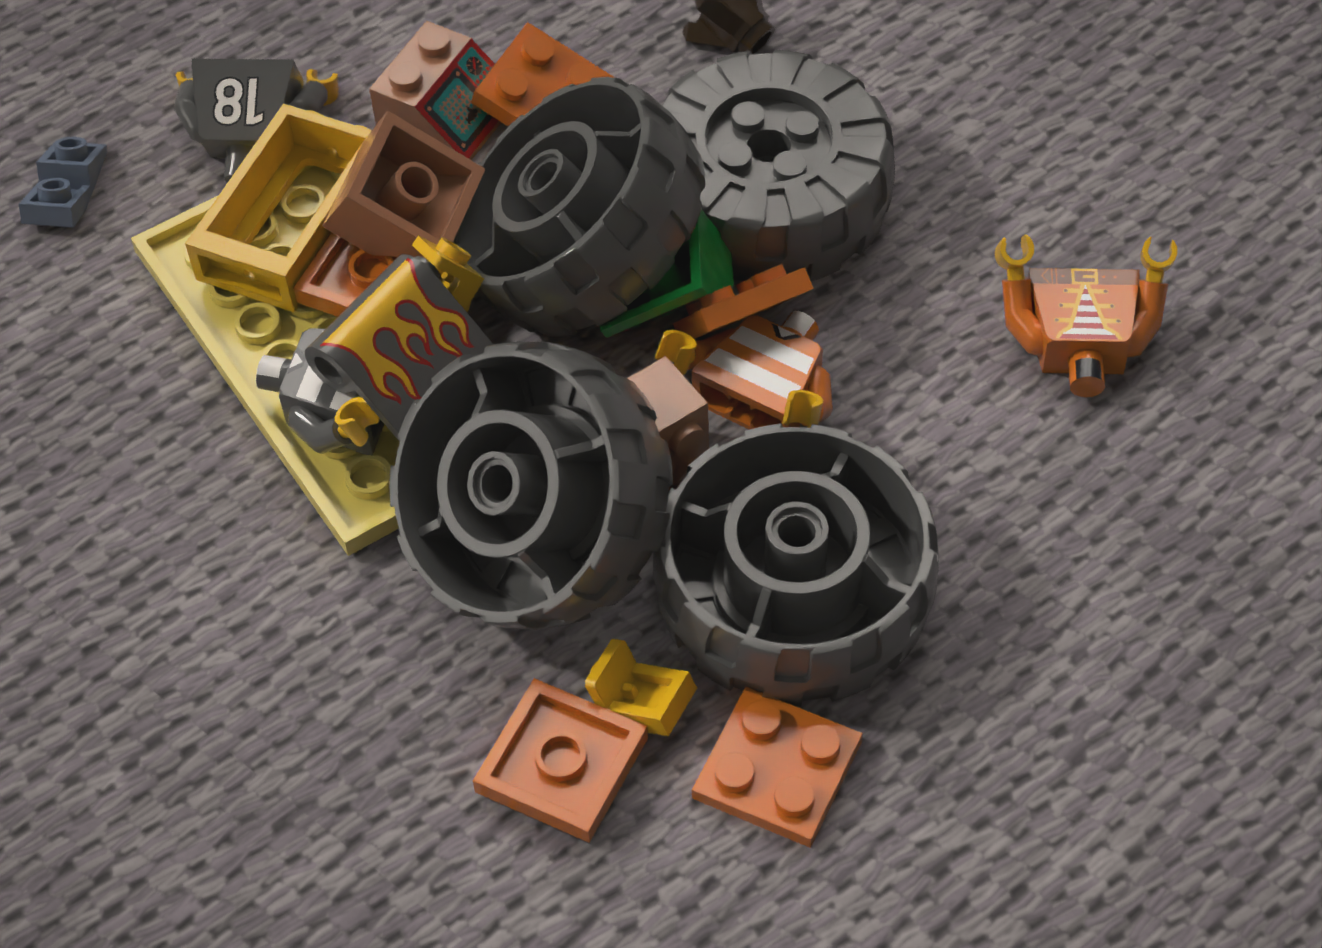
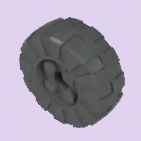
[662,50,895,281]
[453,77,705,337]
[389,342,673,630]
[653,423,939,706]

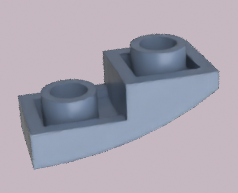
[19,137,107,228]

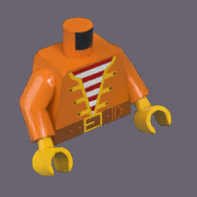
[995,234,1178,398]

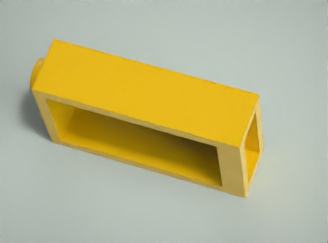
[185,103,372,312]

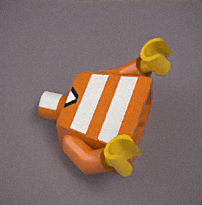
[654,311,833,430]

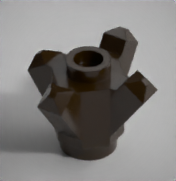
[683,0,775,54]

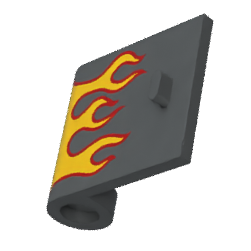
[305,254,493,441]

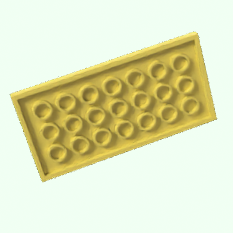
[131,166,400,556]

